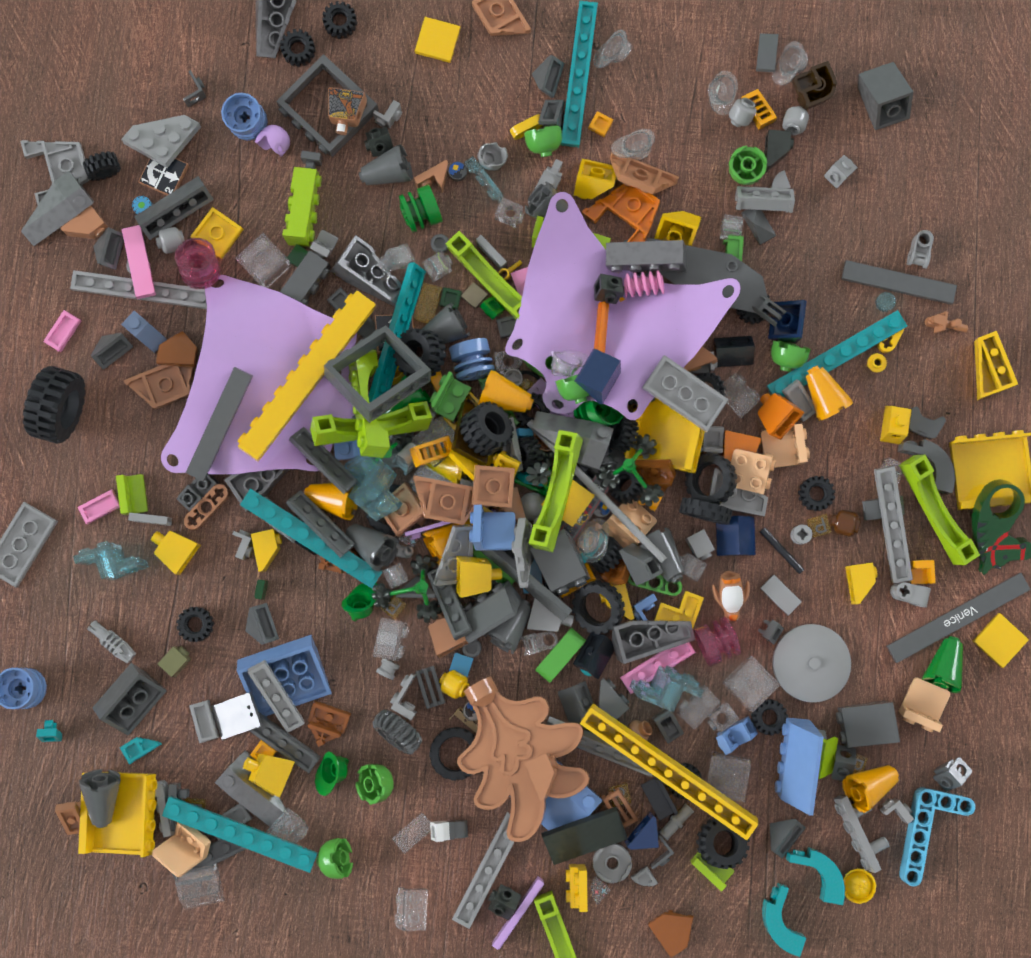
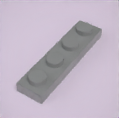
[248,660,305,733]

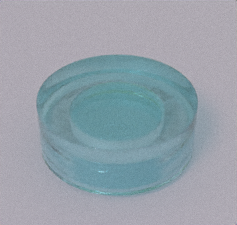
[875,292,896,312]

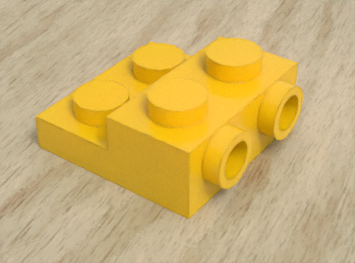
[566,864,588,912]

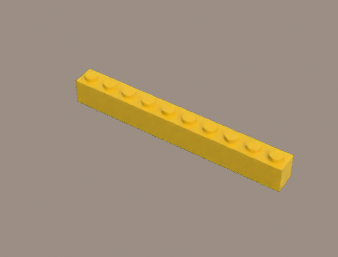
[237,291,376,462]
[580,704,758,840]

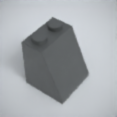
[858,62,914,130]
[529,529,591,595]
[836,700,900,748]

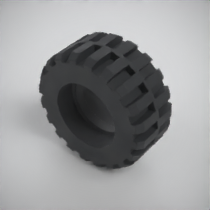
[23,366,86,444]

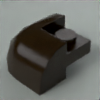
[791,61,837,110]

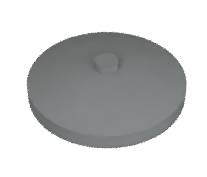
[772,624,851,702]

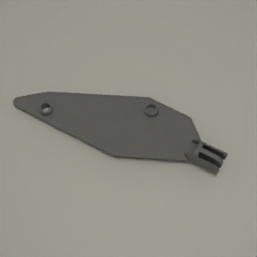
[623,238,787,326]

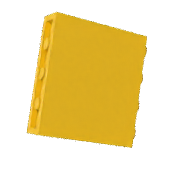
[624,398,705,473]
[949,430,1031,510]
[78,772,157,857]

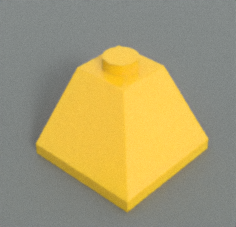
[574,159,616,199]
[654,211,701,246]

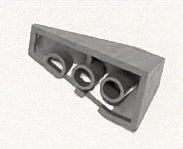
[255,0,296,58]
[21,170,94,246]
[331,235,402,307]
[612,621,696,664]

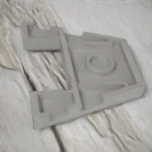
[20,140,91,205]

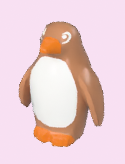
[712,571,750,622]

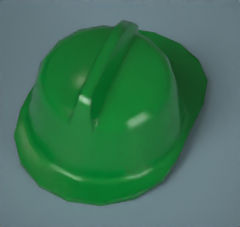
[341,583,378,622]
[315,752,349,796]

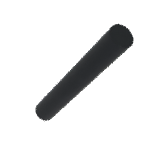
[759,527,804,574]

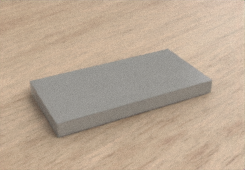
[642,355,729,432]
[0,502,58,588]

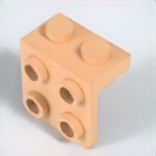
[761,424,810,468]
[731,449,776,495]
[601,500,657,548]
[899,677,950,732]
[152,822,211,877]

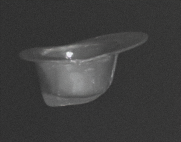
[593,29,633,68]
[772,41,808,85]
[707,71,738,115]
[611,129,655,160]
[550,351,589,377]
[577,518,609,563]

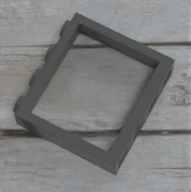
[276,54,379,158]
[324,325,431,423]

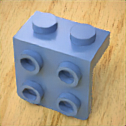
[469,505,516,550]

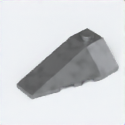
[531,411,614,471]
[215,750,291,832]

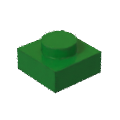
[480,296,505,320]

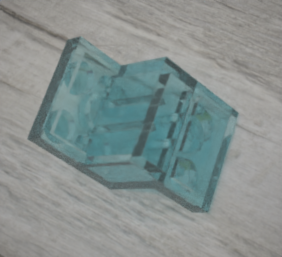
[344,455,402,521]
[73,541,149,580]
[630,665,704,712]

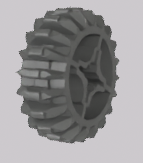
[372,709,422,755]

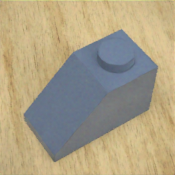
[121,311,168,353]

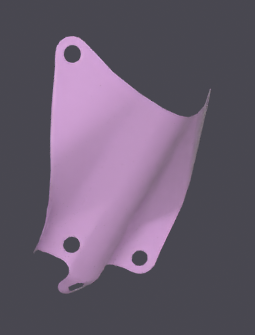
[505,192,741,420]
[161,275,369,474]

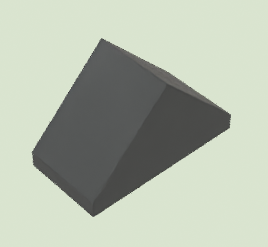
[652,708,684,744]

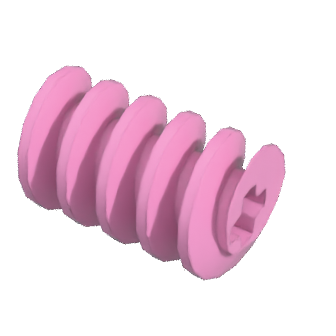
[624,270,664,298]

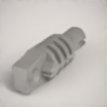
[87,620,136,663]

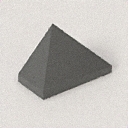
[532,55,564,98]
[538,100,564,130]
[741,209,777,245]
[93,227,124,270]
[91,332,133,370]
[396,575,436,598]
[245,603,279,645]
[770,819,806,858]

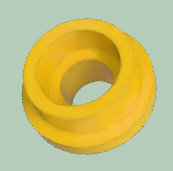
[867,353,887,373]

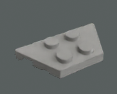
[512,518,533,588]

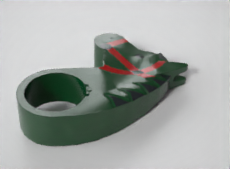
[972,479,1031,575]

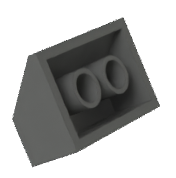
[463,581,522,643]
[93,663,167,736]

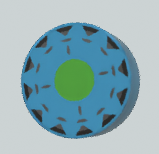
[132,196,152,214]

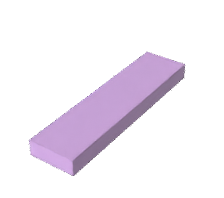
[492,876,544,950]

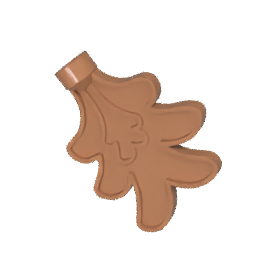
[457,676,590,842]

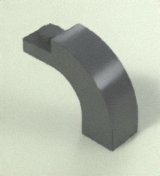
[897,439,955,495]

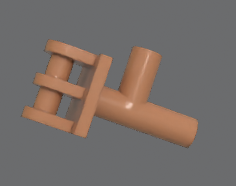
[925,311,968,333]

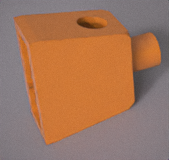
[758,393,804,440]
[722,430,761,464]

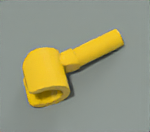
[498,260,522,281]

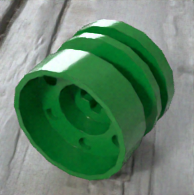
[399,184,443,233]
[573,401,624,427]

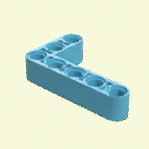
[899,787,975,886]

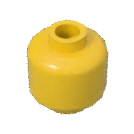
[439,670,469,699]

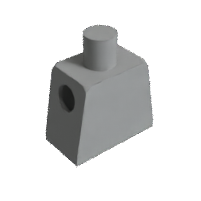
[527,598,574,632]

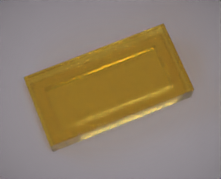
[414,283,442,323]

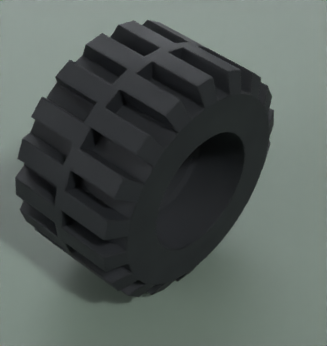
[393,328,446,376]
[460,402,514,456]
[696,818,750,869]

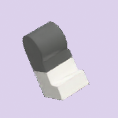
[430,820,468,842]

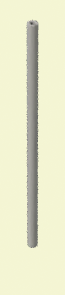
[527,420,667,563]

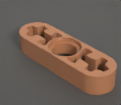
[184,484,230,530]

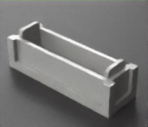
[735,186,795,213]

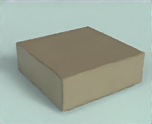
[461,282,488,309]

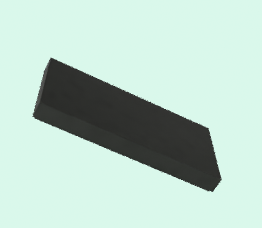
[541,807,628,865]

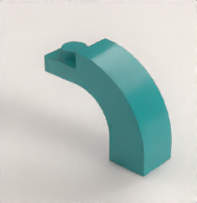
[786,847,845,905]
[762,882,806,957]

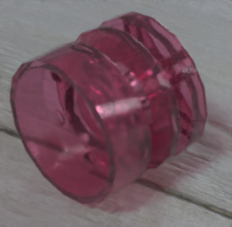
[175,238,220,289]
[694,617,741,667]

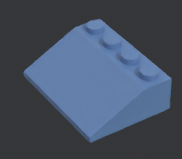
[237,635,332,717]
[775,718,824,816]
[510,758,602,830]

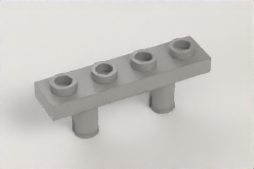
[833,795,889,873]

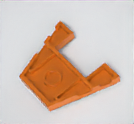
[582,184,660,242]

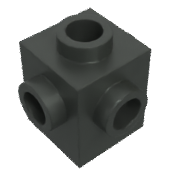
[364,126,393,157]
[594,273,625,304]
[488,884,522,921]

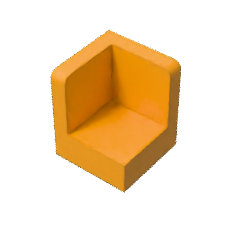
[910,560,935,584]

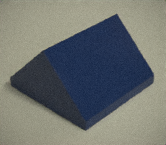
[768,300,807,343]
[575,349,621,404]
[716,516,756,556]
[624,811,659,850]

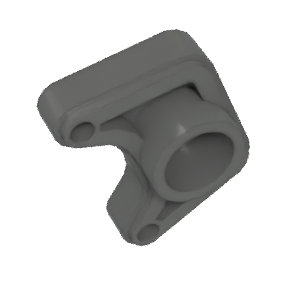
[909,407,946,439]

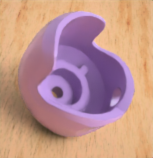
[255,125,290,157]

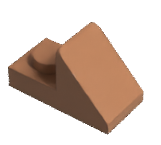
[414,160,449,193]
[55,801,81,835]

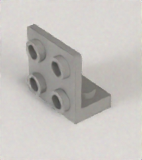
[390,673,417,720]

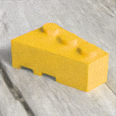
[974,331,1018,400]

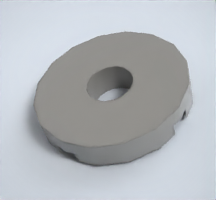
[593,843,632,883]

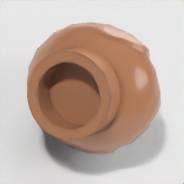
[628,720,653,741]

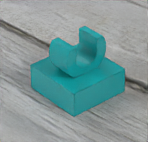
[36,720,62,742]

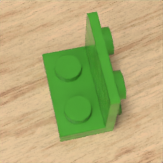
[430,371,471,422]

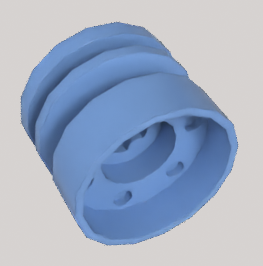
[221,93,268,141]
[449,338,495,381]
[0,668,47,709]

